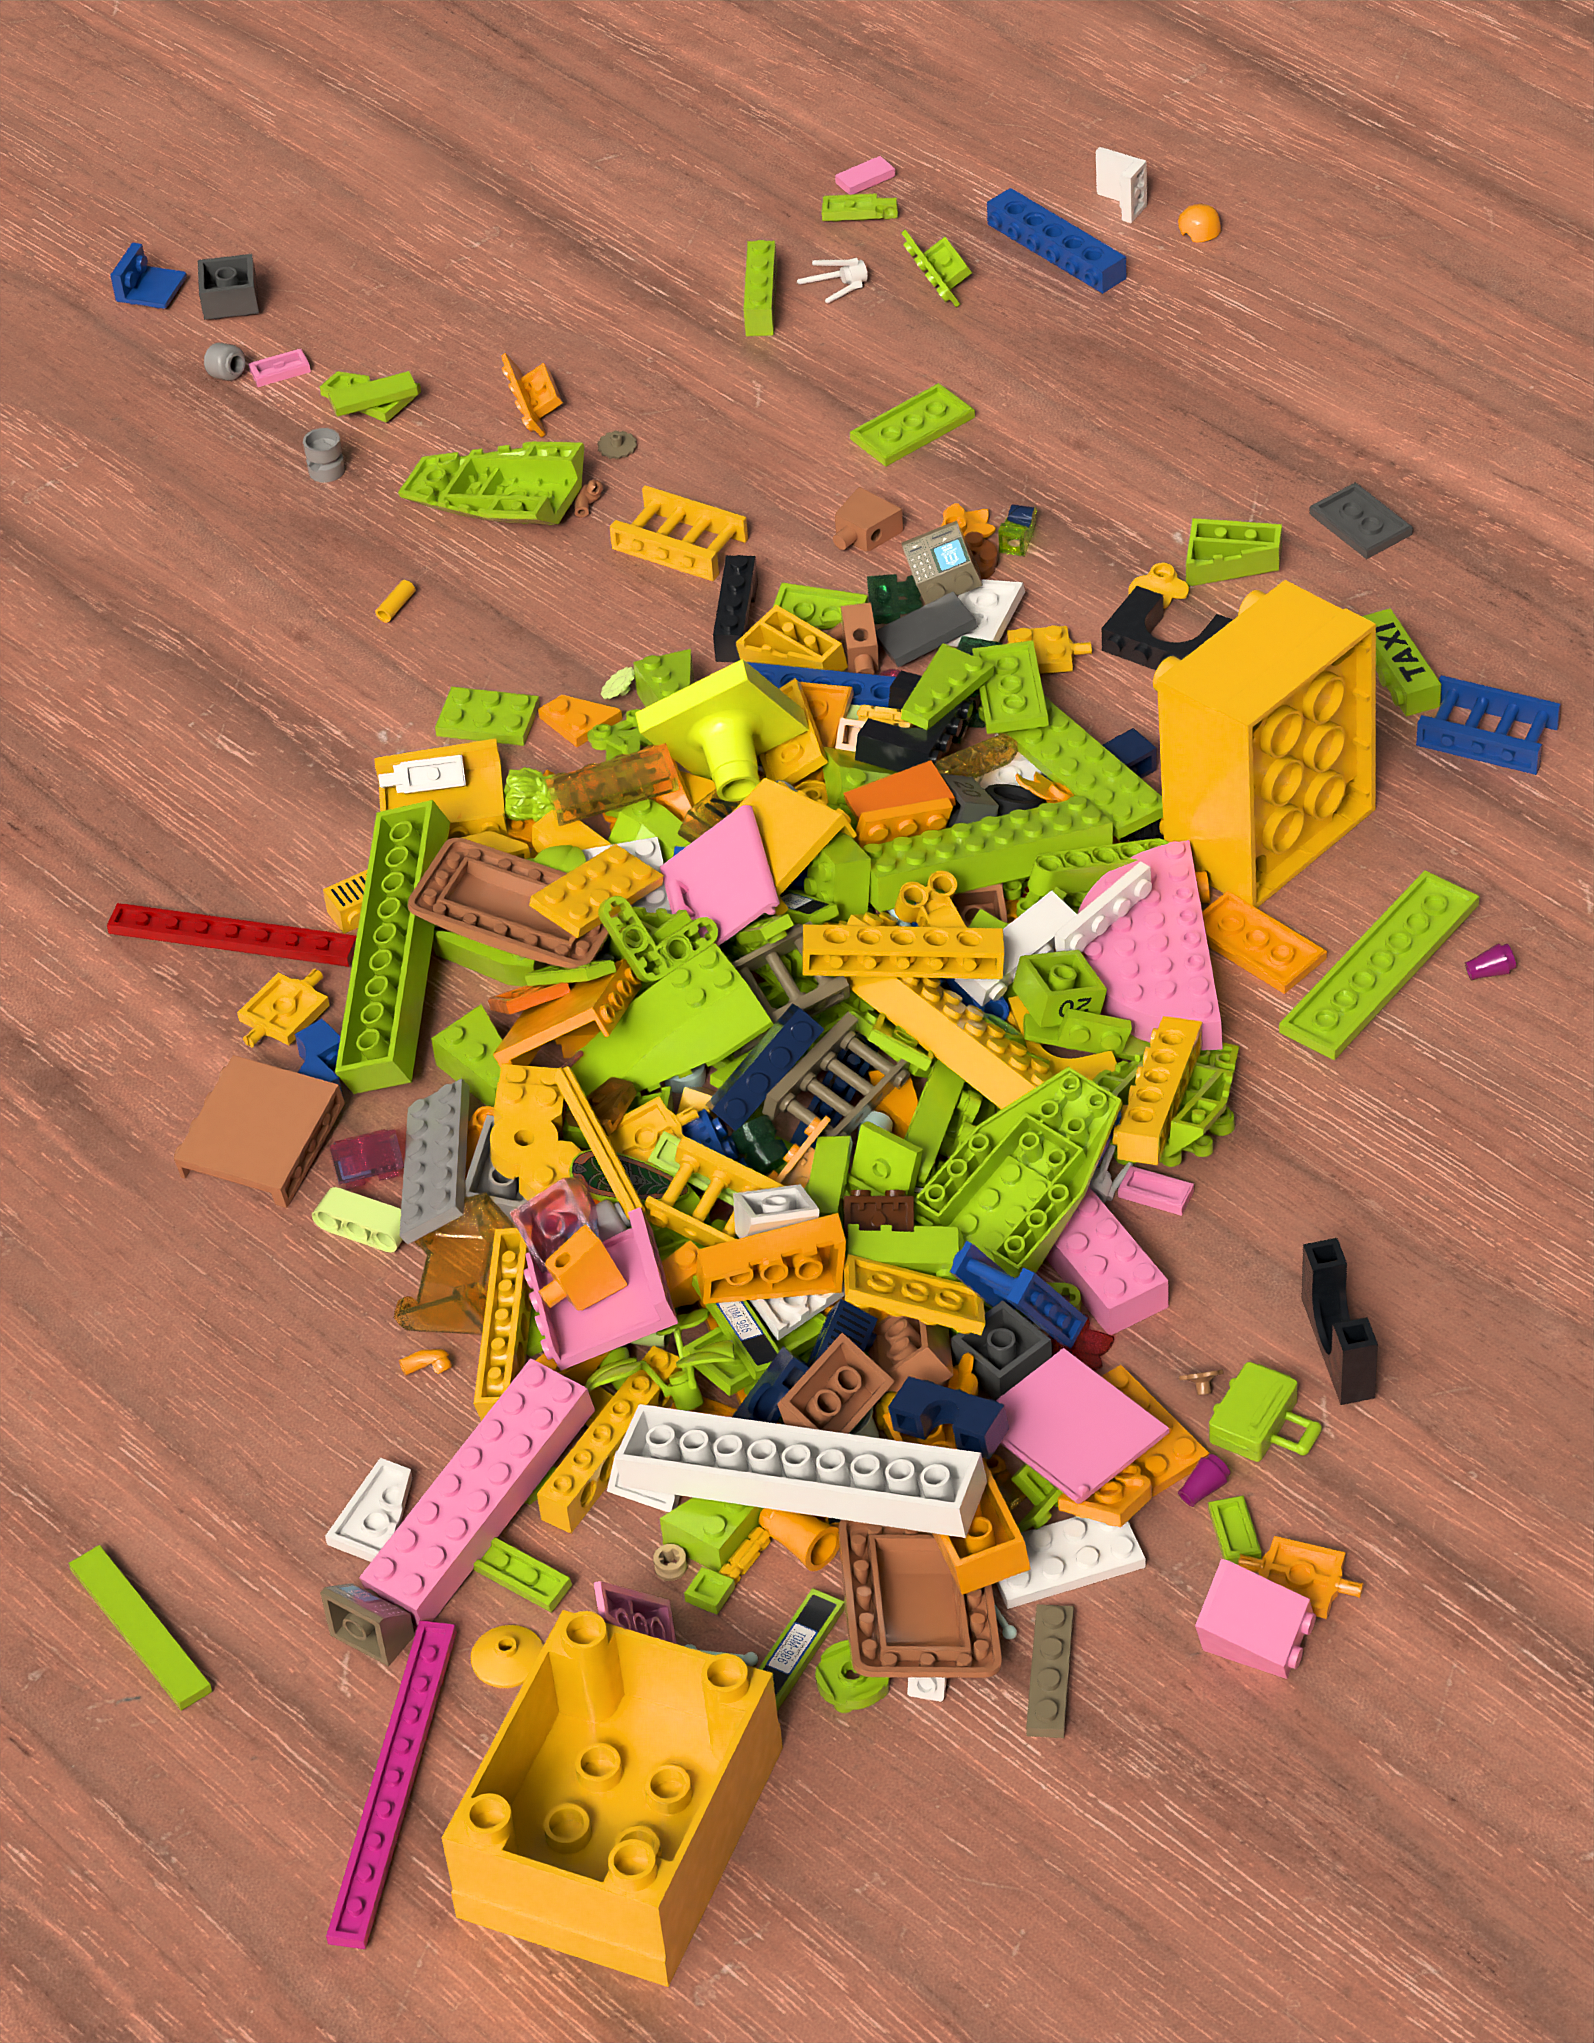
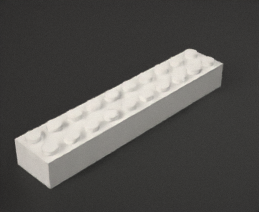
[614,1404,987,1538]

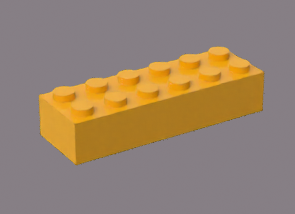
[883,1413,1031,1595]

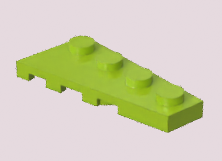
[901,643,995,730]

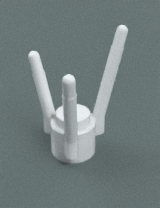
[797,258,868,304]
[1089,1121,1133,1203]

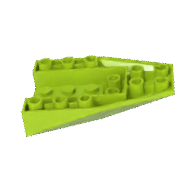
[914,1067,1123,1278]

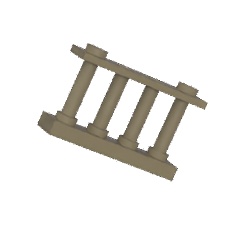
[732,921,850,1058]
[762,1012,910,1137]

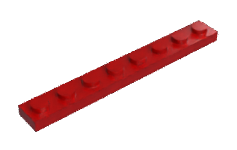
[107,903,357,967]

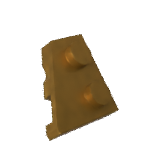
[564,1077,637,1137]

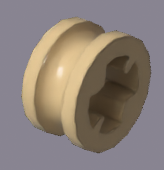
[653,1544,687,1581]

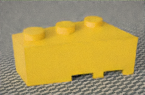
[735,605,848,672]

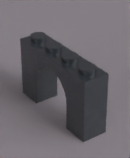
[1101,586,1233,670]
[855,670,973,772]
[1301,1238,1378,1405]

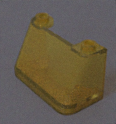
[393,1192,516,1335]

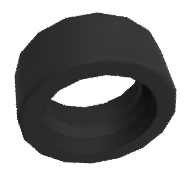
[985,784,1044,817]

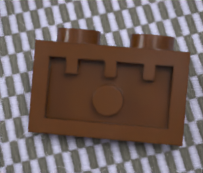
[843,1190,914,1239]

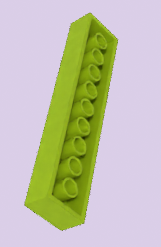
[335,800,450,1094]

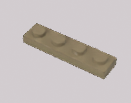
[1026,1604,1074,1738]

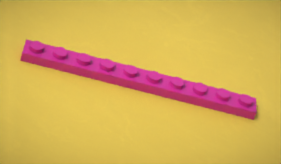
[326,1620,457,1949]

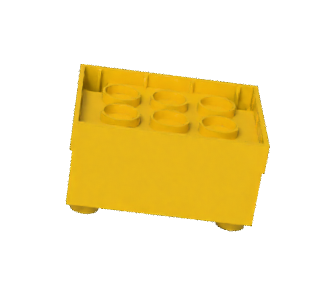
[1153,580,1376,908]
[442,1610,783,1987]

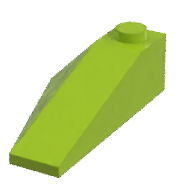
[608,795,699,863]

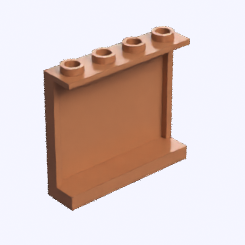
[174,1055,345,1208]

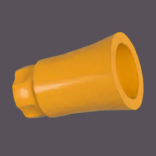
[759,1508,839,1572]

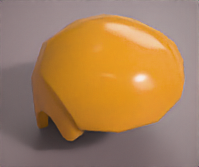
[1178,203,1222,243]

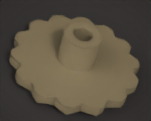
[597,431,637,459]

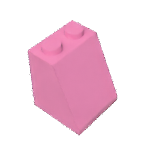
[1195,1559,1316,1679]

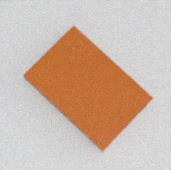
[843,760,956,822]
[488,982,571,1015]

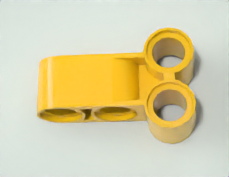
[894,870,967,928]

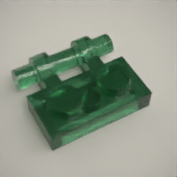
[867,574,923,625]

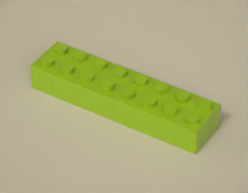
[862,796,1113,912]

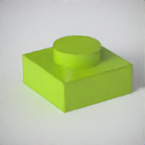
[684,1566,735,1615]

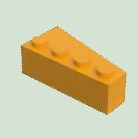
[696,1213,846,1304]

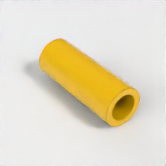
[375,580,415,622]

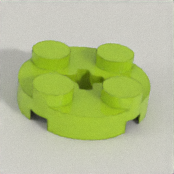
[815,1640,890,1713]

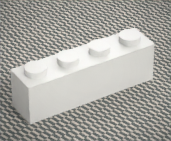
[954,891,1077,1006]

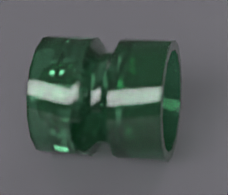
[731,1115,788,1175]

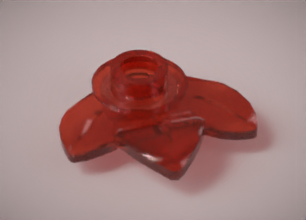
[1047,1314,1114,1371]

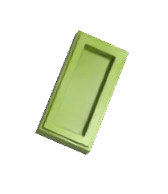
[1208,1495,1261,1565]

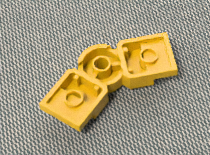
[490,1064,601,1235]

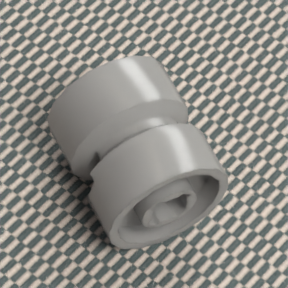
[303,428,345,482]

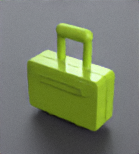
[1209,1362,1322,1462]

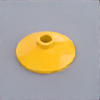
[471,1625,543,1688]

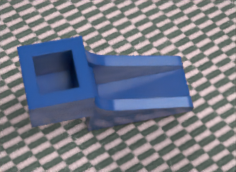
[295,1018,343,1096]

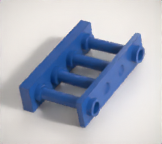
[1416,675,1561,775]
[949,1241,1087,1349]

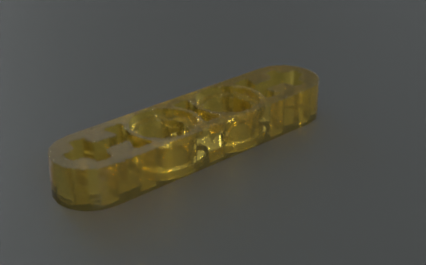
[934,734,1018,779]

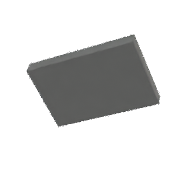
[1309,482,1413,559]
[876,592,978,667]

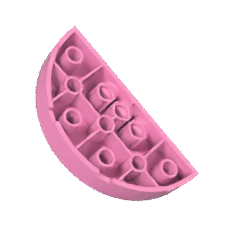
[1077,840,1223,1050]

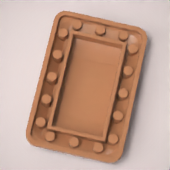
[407,838,619,968]
[838,1520,1002,1678]

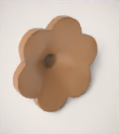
[1179,1369,1224,1395]

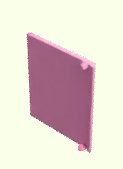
[660,805,780,950]
[996,1348,1169,1504]

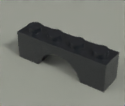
[713,555,758,662]

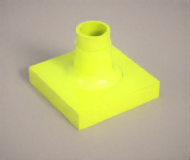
[635,659,809,802]

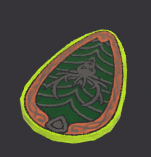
[569,1149,690,1205]

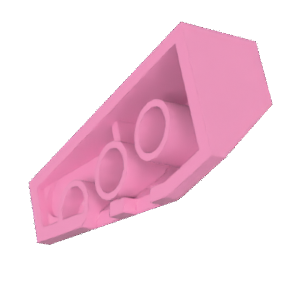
[594,1581,676,1644]

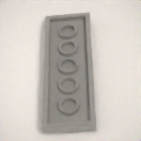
[399,1078,470,1244]

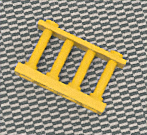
[610,485,748,582]
[644,1136,785,1247]

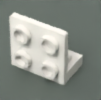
[1096,147,1147,223]

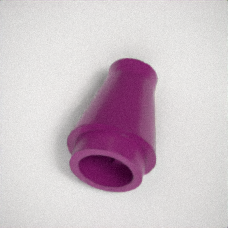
[1465,943,1516,981]
[1178,1454,1230,1507]

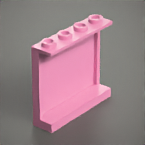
[524,1207,678,1371]

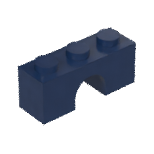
[732,1346,811,1424]
[888,1376,1009,1460]

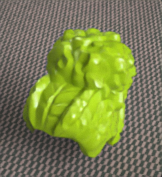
[504,767,571,822]

